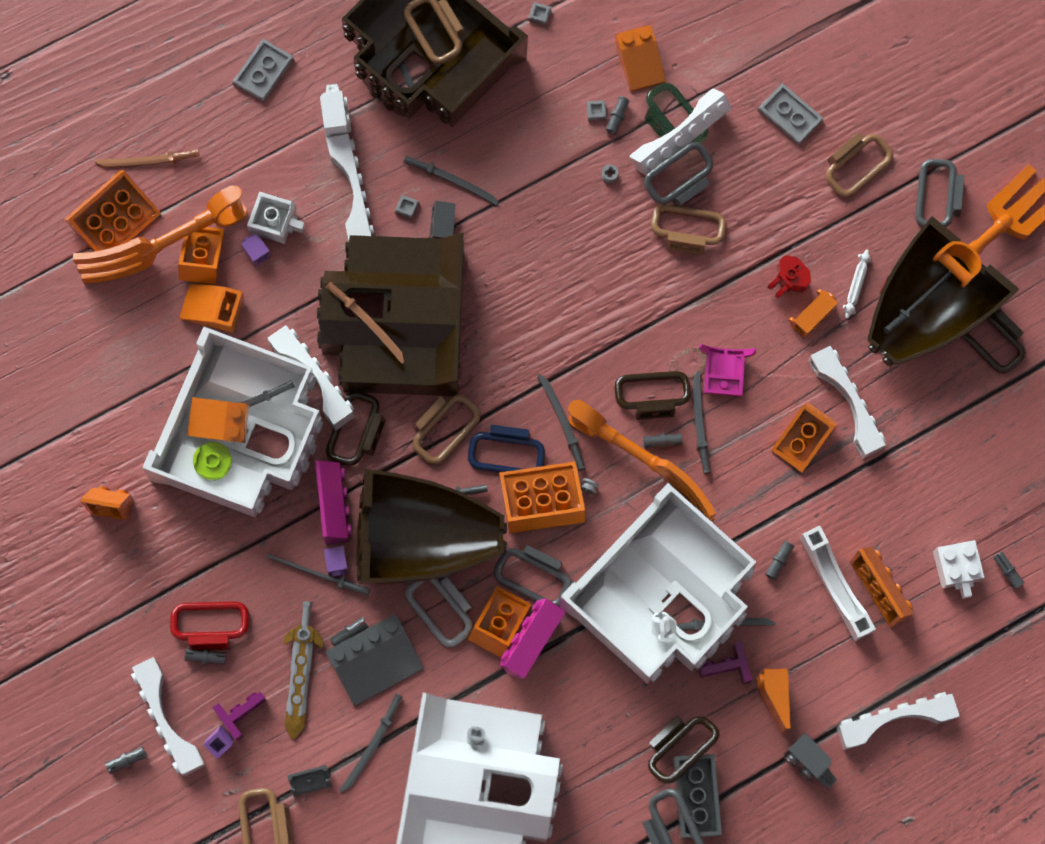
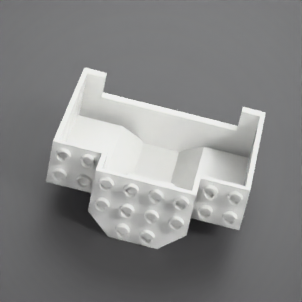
[142,327,323,518]
[560,483,756,684]
[397,693,563,844]

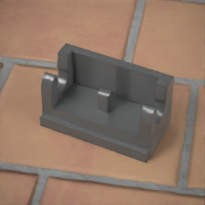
[429,201,456,239]
[287,765,332,797]

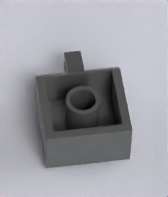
[783,733,837,789]

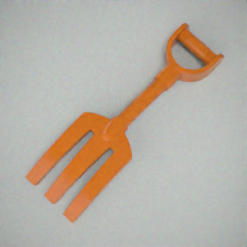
[933,164,1045,288]
[73,185,247,283]
[568,400,716,524]

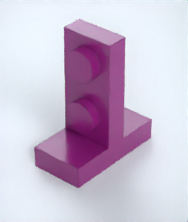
[699,642,752,685]
[212,692,267,741]

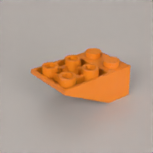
[179,284,245,333]

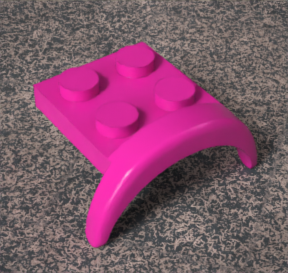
[699,344,756,397]

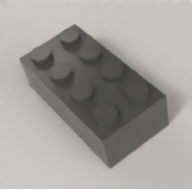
[673,754,722,839]

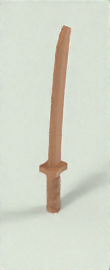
[94,149,200,167]
[326,282,404,364]

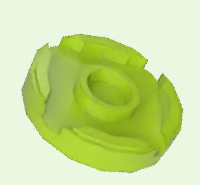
[193,442,232,481]

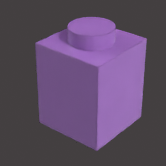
[241,233,271,267]
[324,546,348,577]
[203,725,234,759]

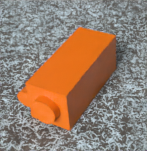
[788,289,838,339]

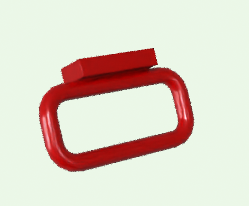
[170,601,249,650]

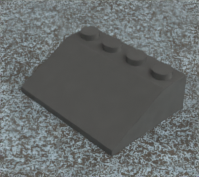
[325,614,424,707]

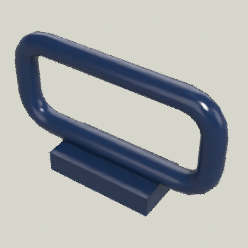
[468,424,545,473]

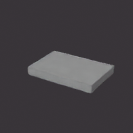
[232,39,294,102]
[758,83,824,146]

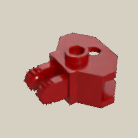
[767,255,811,299]

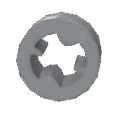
[601,164,619,183]
[580,478,599,494]
[466,726,485,747]

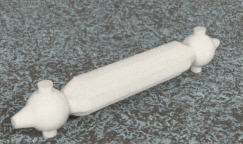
[843,250,872,319]

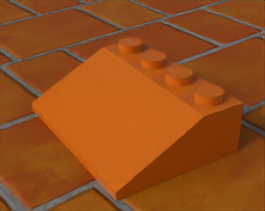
[64,170,161,252]
[499,461,585,534]
[850,547,913,628]

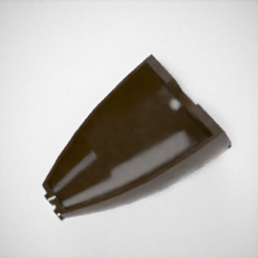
[867,216,1019,367]
[356,469,507,585]

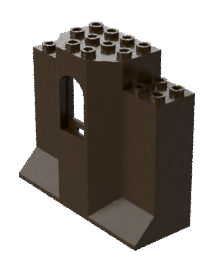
[342,0,528,127]
[317,233,464,396]

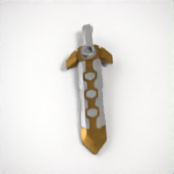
[283,601,324,740]

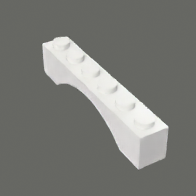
[629,89,732,175]
[326,133,375,240]
[267,325,354,430]
[808,346,886,459]
[800,526,876,641]
[131,657,205,777]
[837,692,959,750]

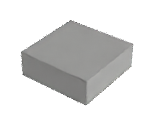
[528,2,551,26]
[587,101,606,121]
[395,195,419,219]

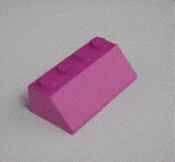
[315,460,352,545]
[500,598,566,679]

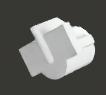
[652,612,676,642]

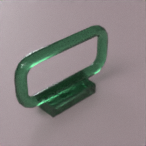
[644,83,709,143]

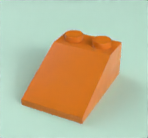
[614,25,666,92]
[178,227,224,285]
[187,397,250,443]
[771,402,839,472]
[81,486,133,521]
[468,586,531,658]
[756,669,790,733]

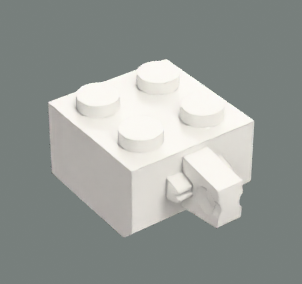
[320,84,351,142]
[247,192,305,244]
[933,540,985,599]

